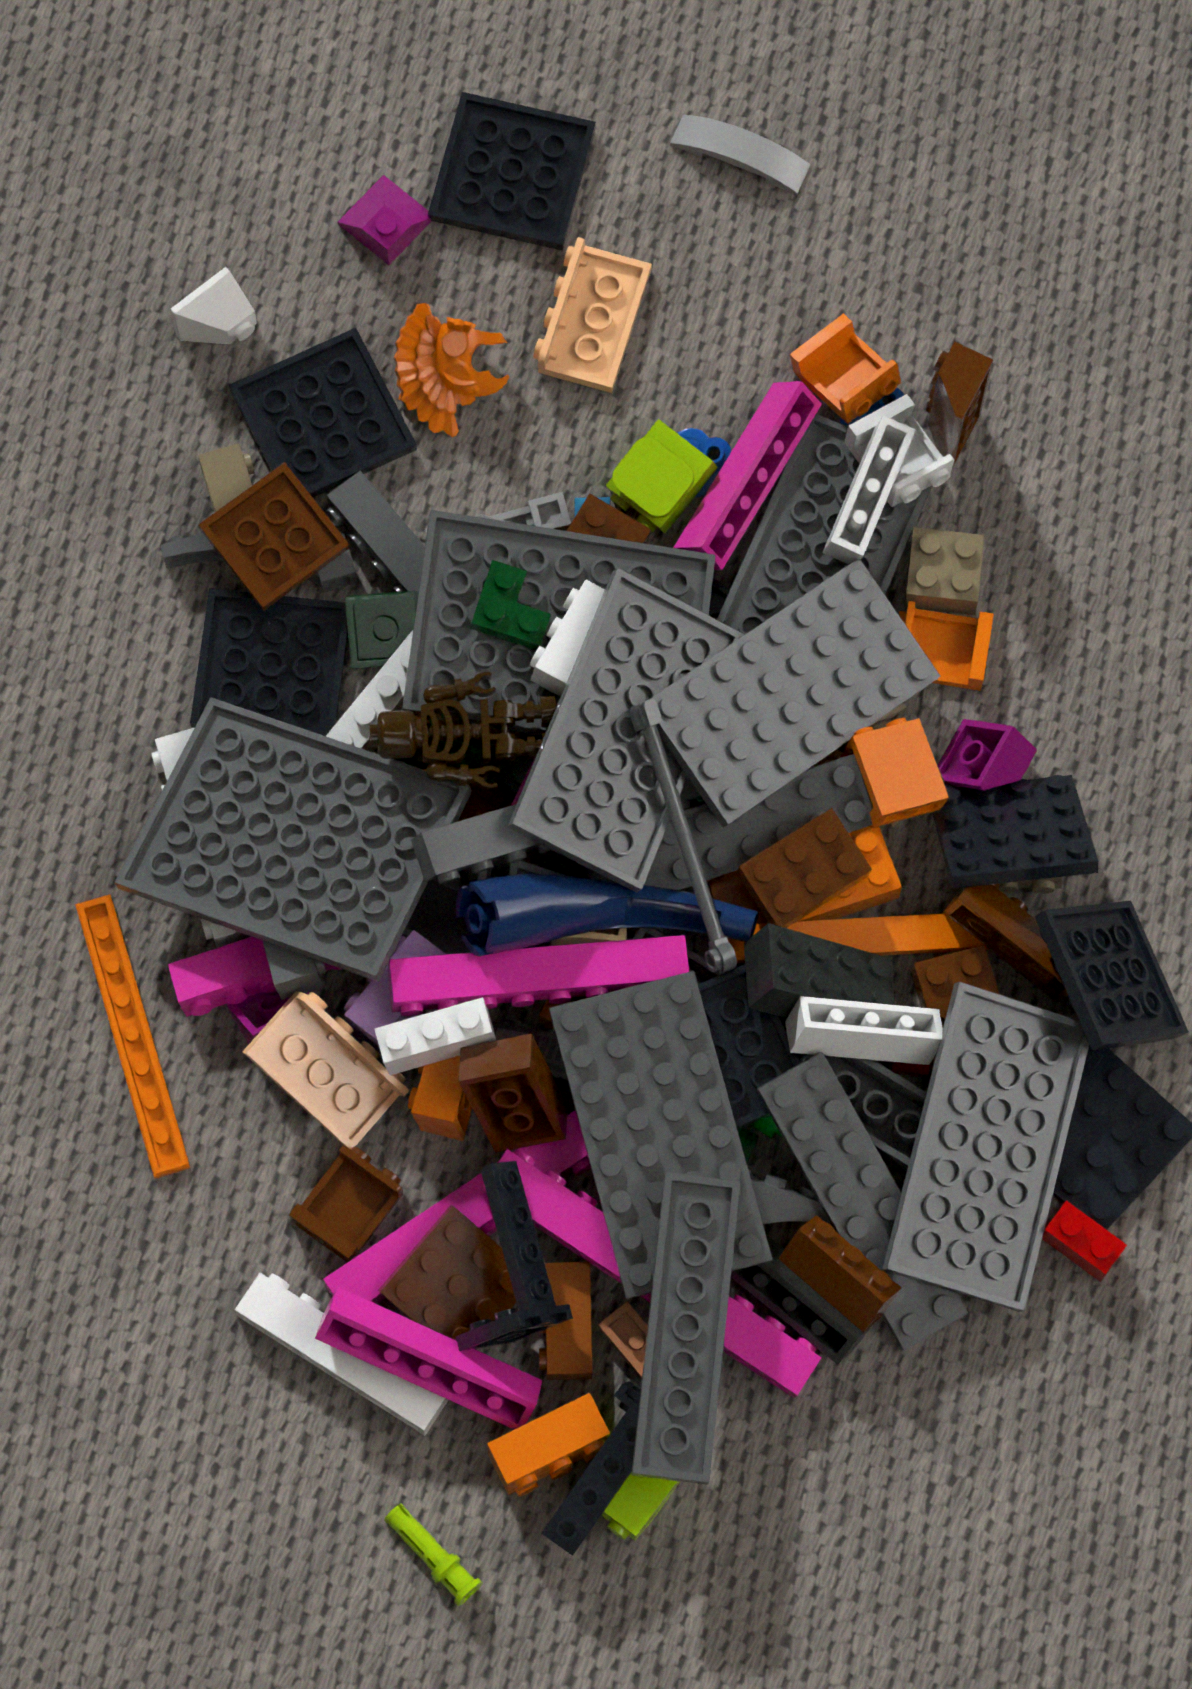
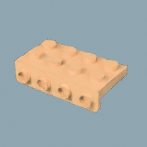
[533,237,652,393]
[243,991,409,1150]

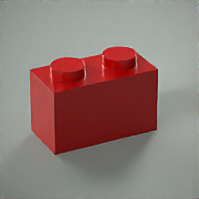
[1042,1200,1127,1282]

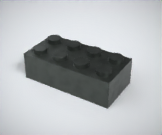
[744,923,895,1018]

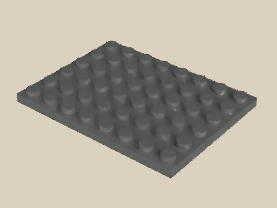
[402,510,715,736]
[114,697,472,982]

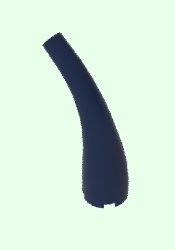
[456,874,758,956]

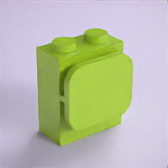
[606,419,718,533]
[601,1472,681,1541]

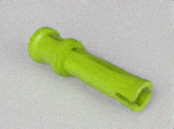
[384,1503,483,1606]

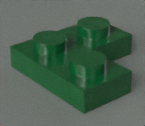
[470,560,551,650]

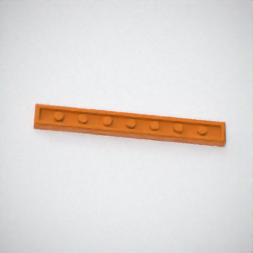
[75,894,190,1179]
[727,913,988,964]

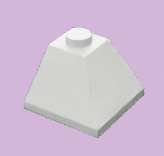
[171,267,257,344]

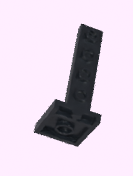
[456,1161,573,1351]
[541,1381,641,1556]

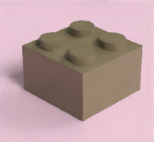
[904,527,984,615]

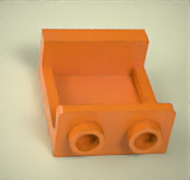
[790,313,901,424]
[899,601,994,691]
[845,718,949,828]

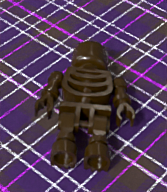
[369,672,556,791]

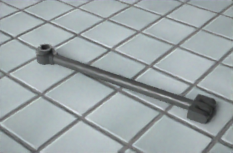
[630,699,737,973]

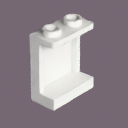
[844,394,954,507]

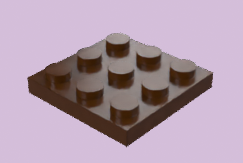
[198,462,350,611]
[378,1205,516,1350]

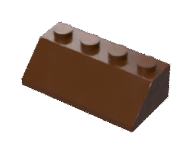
[926,341,993,468]
[943,884,1068,1002]

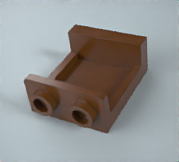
[289,1145,403,1263]

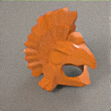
[394,303,509,437]

